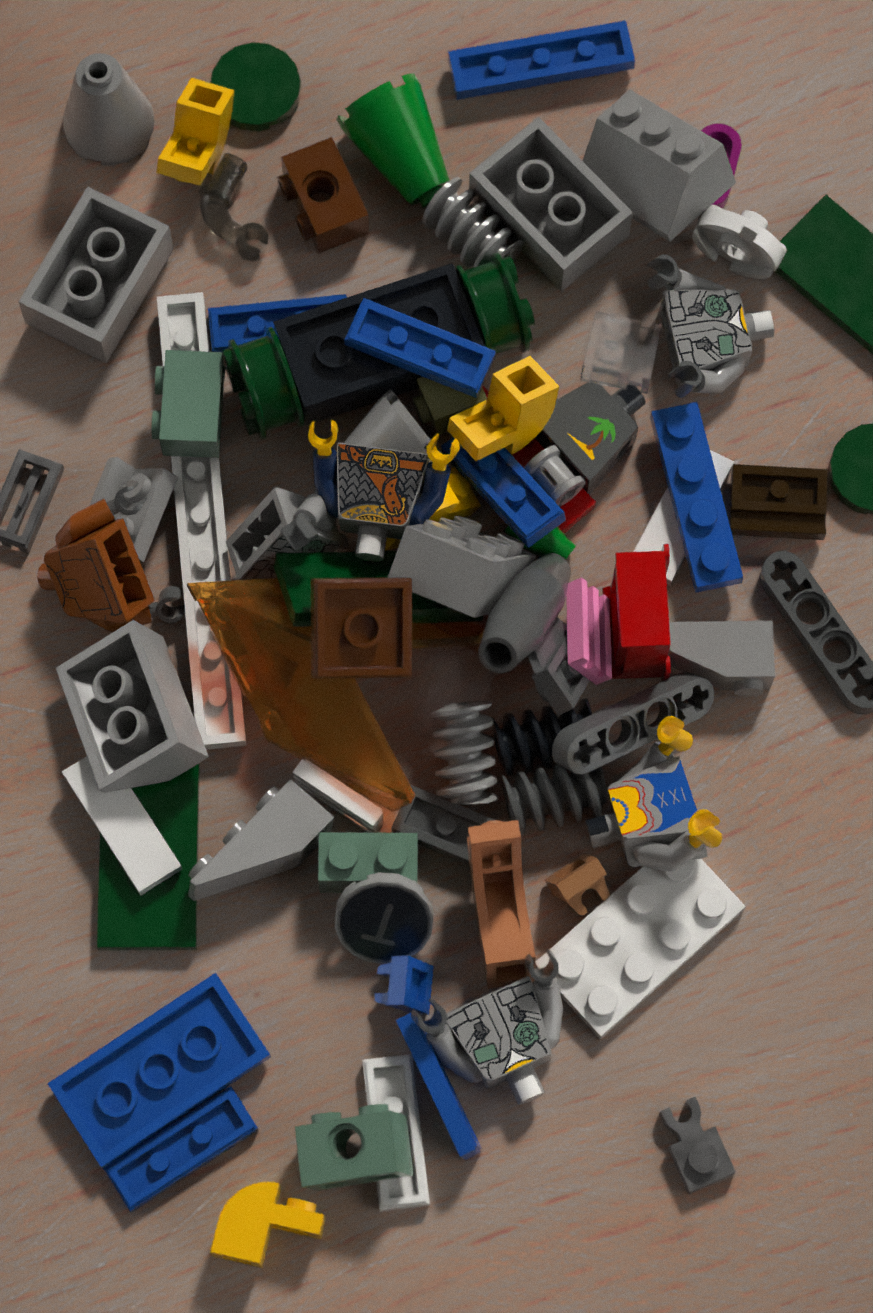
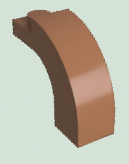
[467,820,536,989]

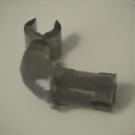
[198,153,269,261]

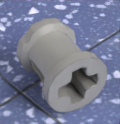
[524,445,586,507]

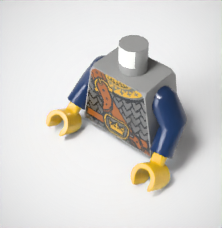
[308,420,460,562]

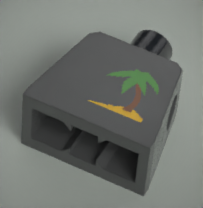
[535,380,646,494]

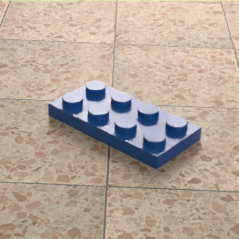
[47,973,271,1169]

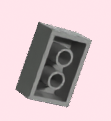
[469,117,633,292]
[19,186,174,364]

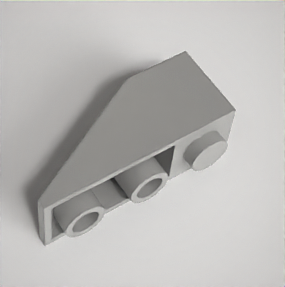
[188,779,334,901]

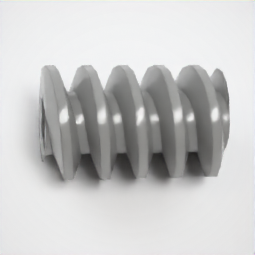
[423,177,524,268]
[431,701,498,804]

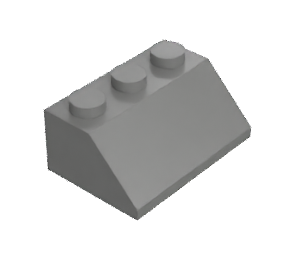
[583,90,736,241]
[56,620,209,793]

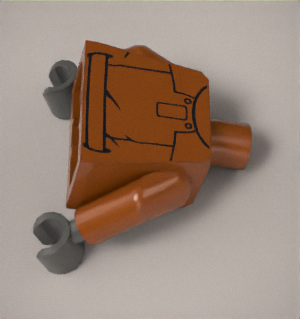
[37,480,185,632]

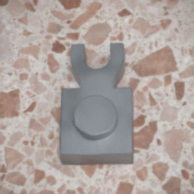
[659,1096,736,1195]

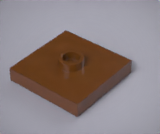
[311,577,412,679]

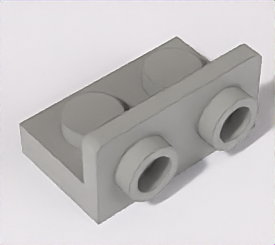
[89,457,178,562]

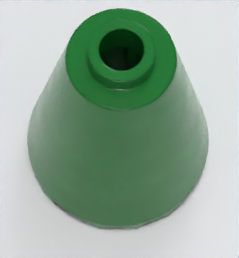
[336,74,450,209]

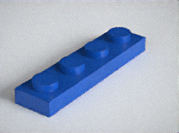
[448,20,635,100]
[650,402,744,593]

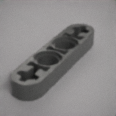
[760,551,873,714]
[552,672,714,774]

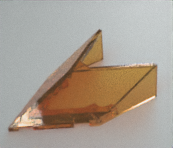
[186,578,485,812]

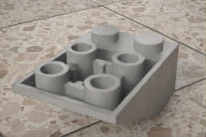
[388,516,536,618]

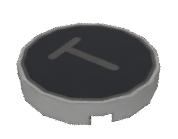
[335,872,434,964]

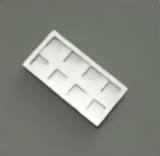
[536,859,746,1039]

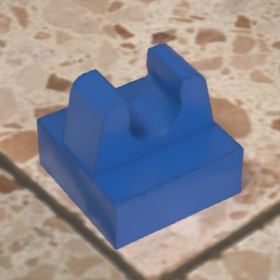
[374,956,434,1015]

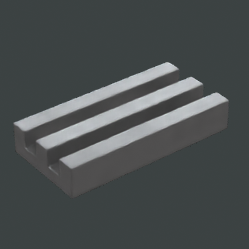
[0,449,64,554]

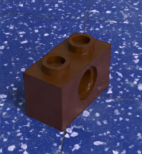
[277,137,369,254]

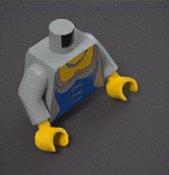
[585,716,722,872]

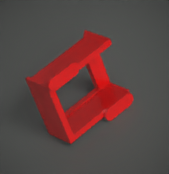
[602,544,671,681]

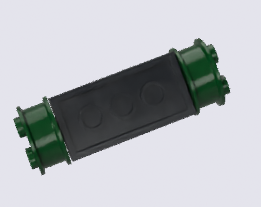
[223,252,535,440]

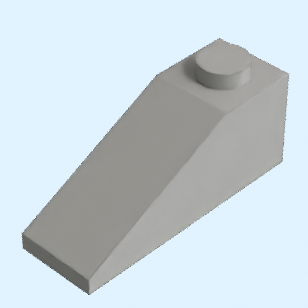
[668,621,775,696]

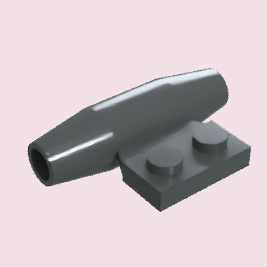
[479,553,590,716]

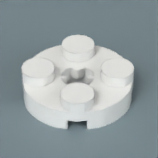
[692,205,787,279]

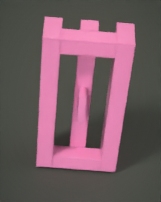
[566,577,612,685]

